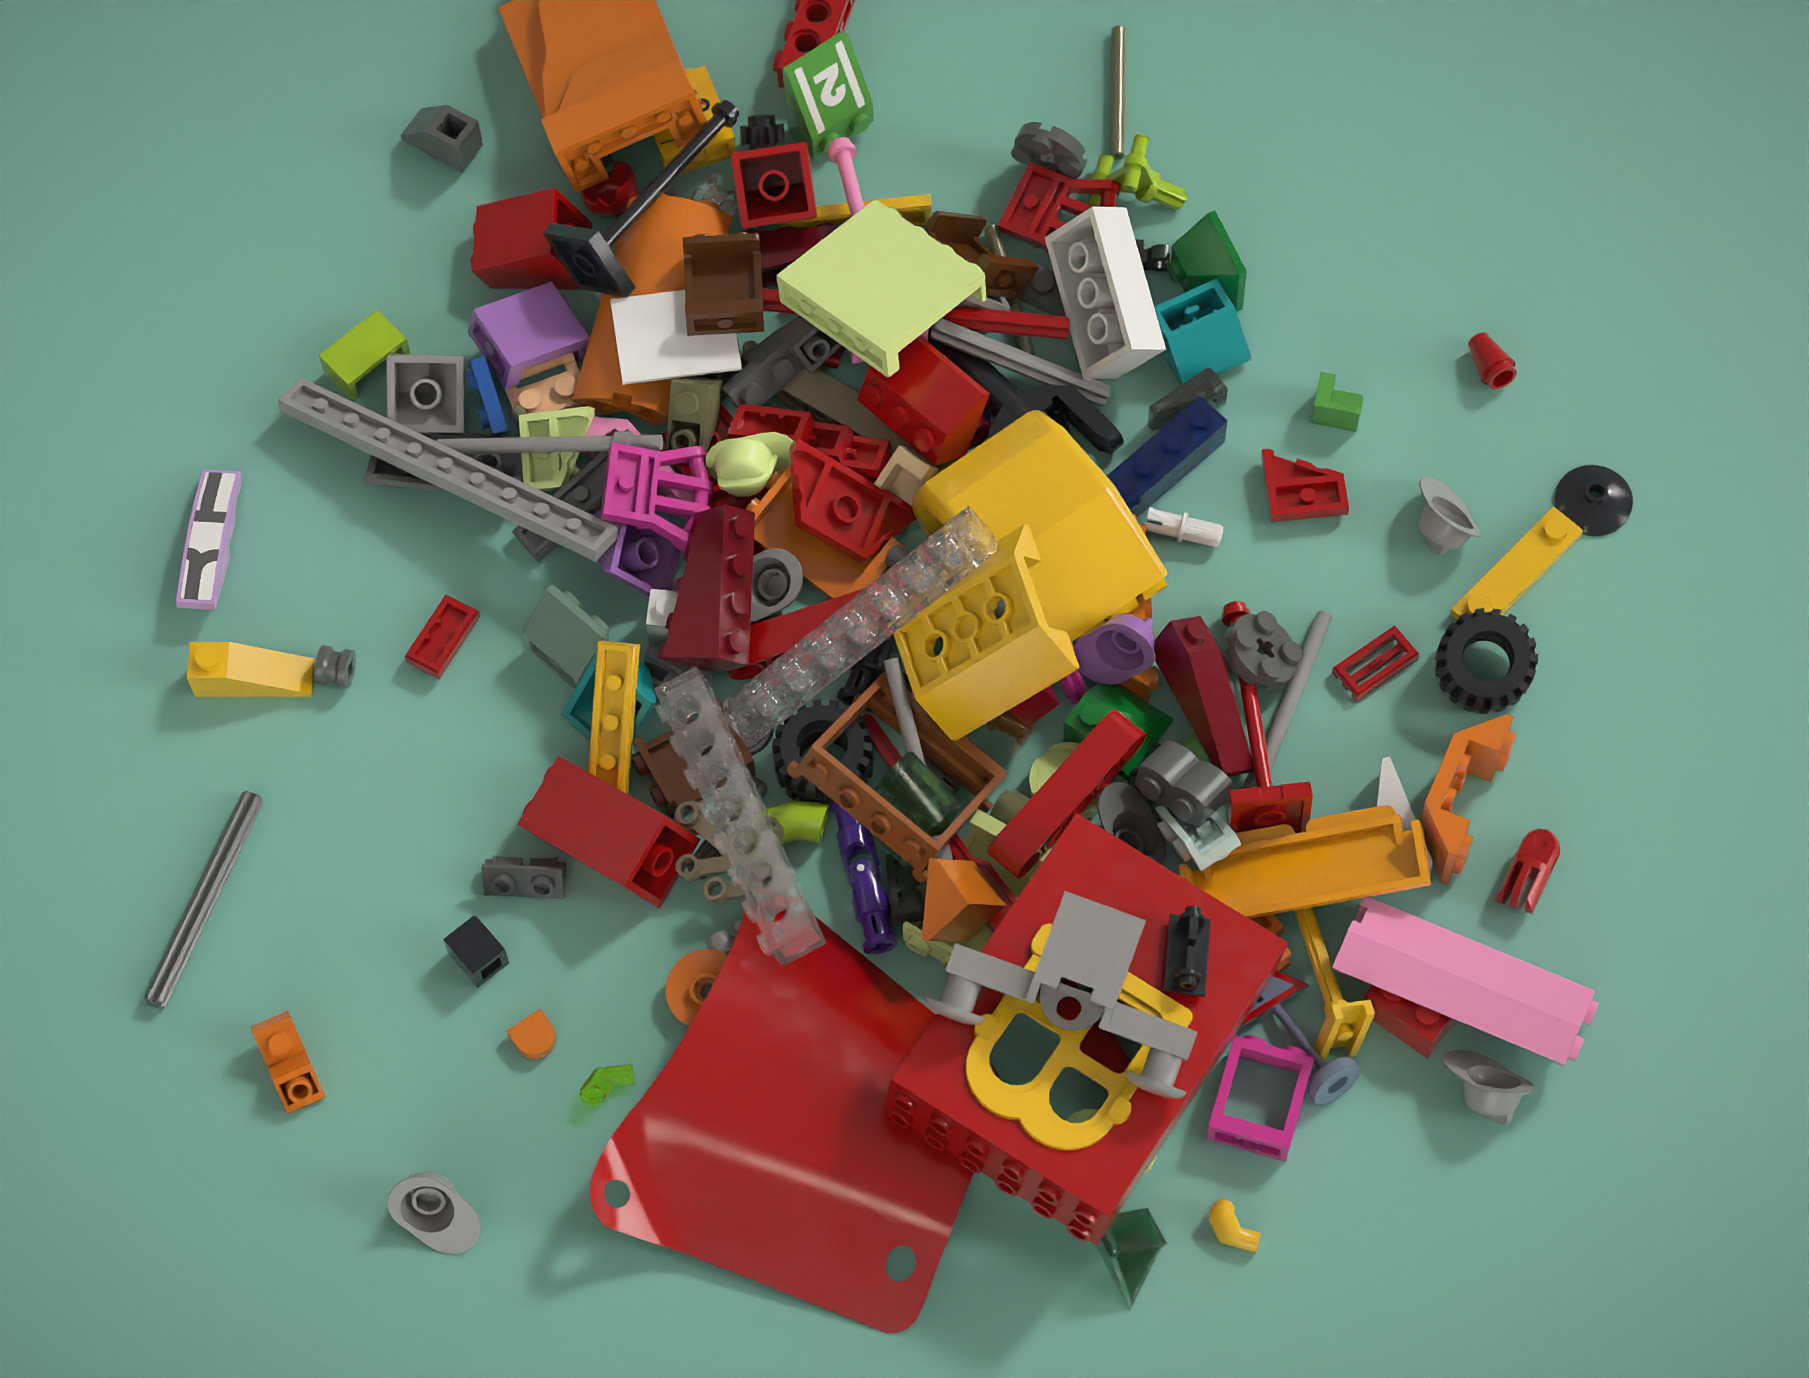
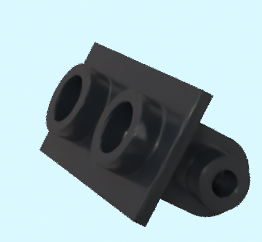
[1163,906,1211,997]

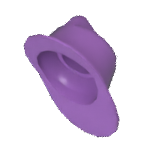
[1073,613,1155,685]

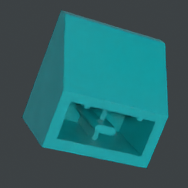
[1154,278,1251,391]

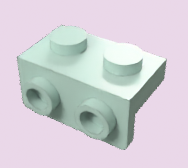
[1155,804,1241,871]

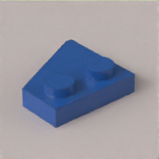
[464,356,508,435]

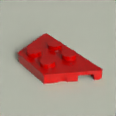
[789,439,917,563]

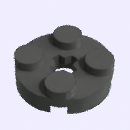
[1011,122,1087,179]
[1224,611,1303,690]

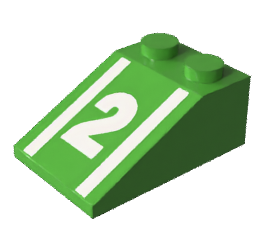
[783,30,874,159]

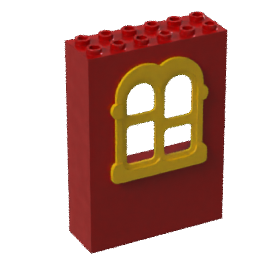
[883,813,1288,1246]

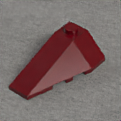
[1153,616,1254,777]

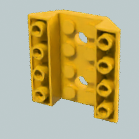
[891,524,1080,741]

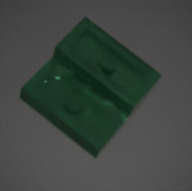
[873,751,962,868]

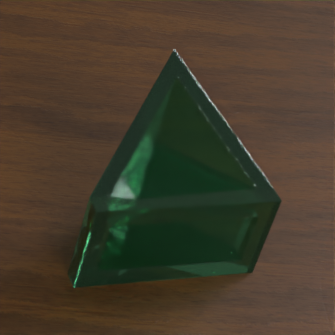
[1094,1208,1167,1310]

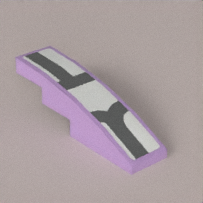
[176,469,242,610]

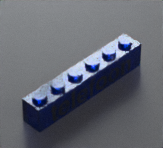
[1107,396,1228,517]

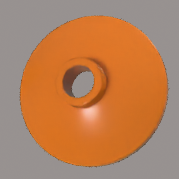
[665,949,728,1027]

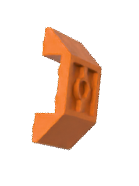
[1420,714,1516,885]

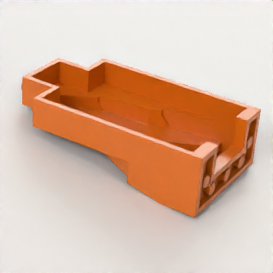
[498,0,707,193]

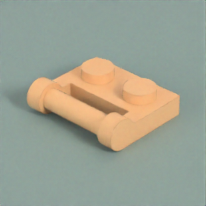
[501,352,584,426]

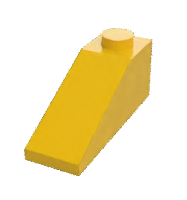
[187,642,315,697]

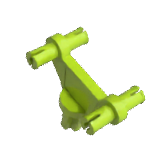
[1087,134,1187,210]

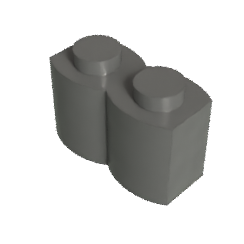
[1135,740,1232,826]

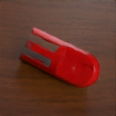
[1495,828,1560,914]

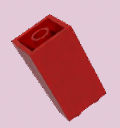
[517,755,701,909]

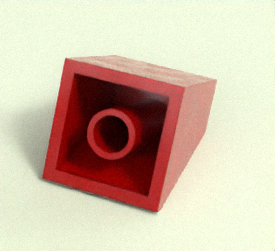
[730,142,817,229]
[470,187,592,290]

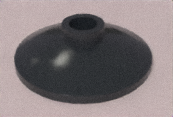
[1555,465,1633,536]

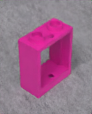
[1206,1035,1314,1162]

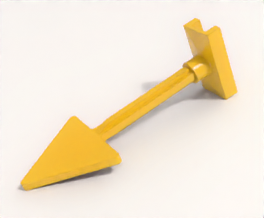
[1294,901,1375,1060]

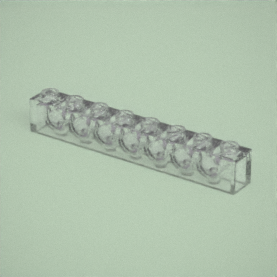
[723,506,998,747]
[654,667,827,966]

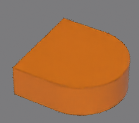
[506,1009,556,1059]

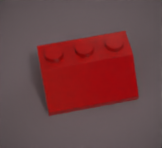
[857,335,990,466]

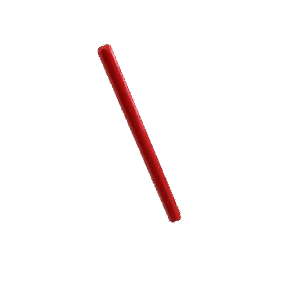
[762,288,1070,340]

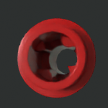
[1468,332,1517,389]

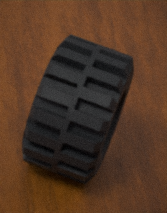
[1435,608,1538,714]
[772,699,874,804]

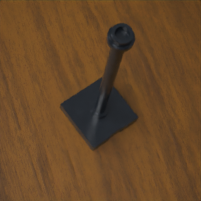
[543,100,739,298]

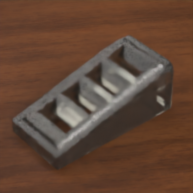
[1147,368,1228,431]

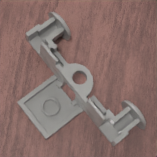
[925,891,1197,1099]

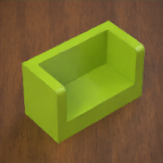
[319,309,411,401]

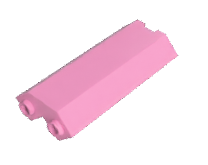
[1332,897,1599,1067]

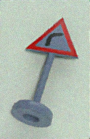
[1242,971,1361,1105]

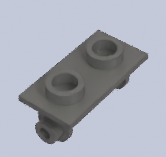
[481,855,566,898]

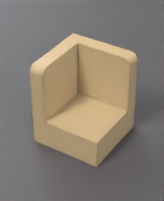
[874,446,941,506]

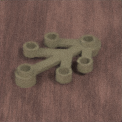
[674,794,793,905]

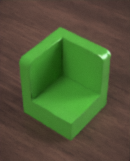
[1311,372,1363,432]

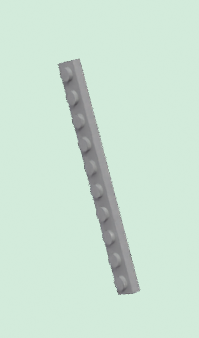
[278,378,618,562]

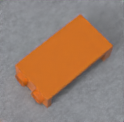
[745,465,904,599]

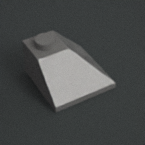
[387,353,465,433]

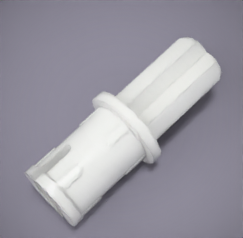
[1145,507,1223,547]

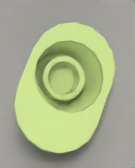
[706,432,793,497]

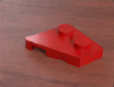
[1261,449,1349,522]

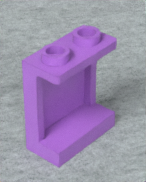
[467,281,590,389]

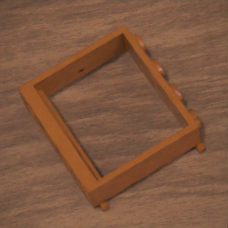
[787,671,1008,882]

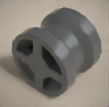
[314,645,356,688]

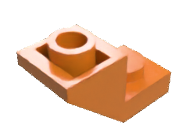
[250,1011,325,1114]

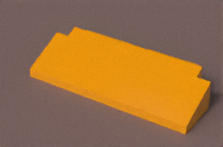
[1179,805,1431,919]

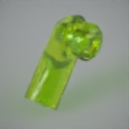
[580,1064,635,1107]

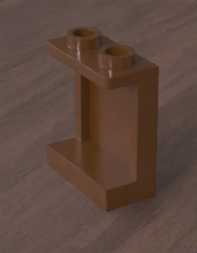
[924,211,1039,299]
[683,232,764,336]
[631,696,756,818]

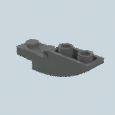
[721,316,842,409]

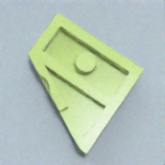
[519,406,594,491]

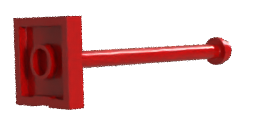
[1221,601,1313,834]

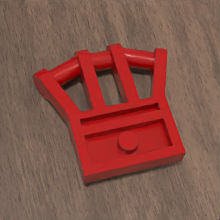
[997,162,1120,254]

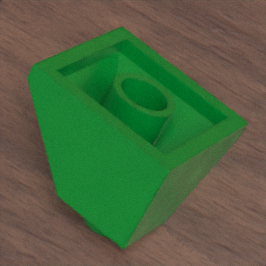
[1167,210,1247,311]
[1063,683,1173,781]

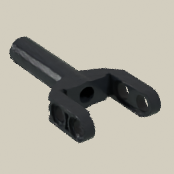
[928,327,1124,454]

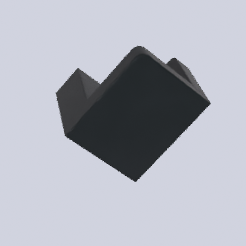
[443,916,509,988]

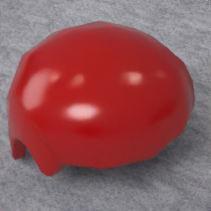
[581,161,638,218]

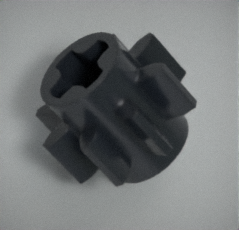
[740,114,785,150]

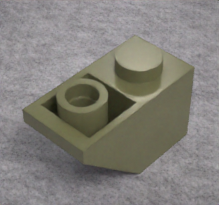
[665,376,722,454]

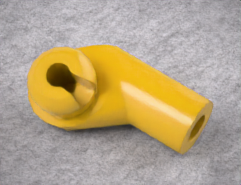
[1209,1199,1261,1253]

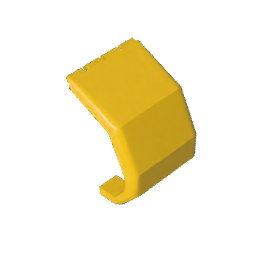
[912,410,1167,649]

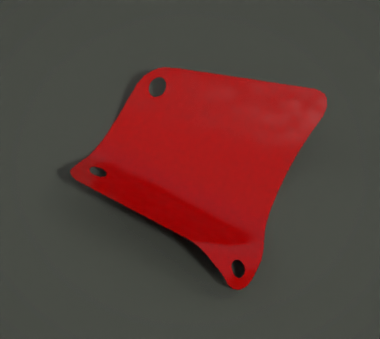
[590,885,1000,1333]

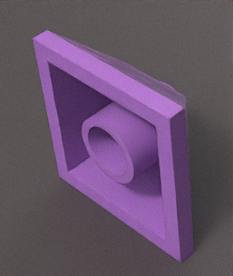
[595,510,681,597]

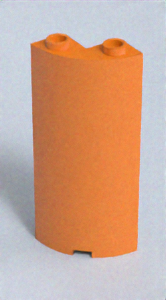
[572,193,733,426]

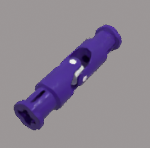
[829,800,899,954]

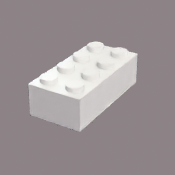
[1045,206,1166,379]

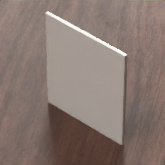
[610,290,742,385]

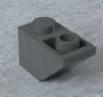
[400,105,483,172]

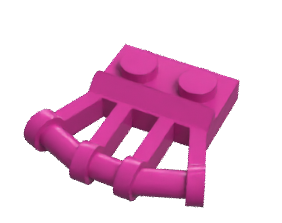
[600,442,714,552]

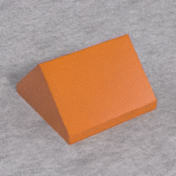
[922,858,1006,942]

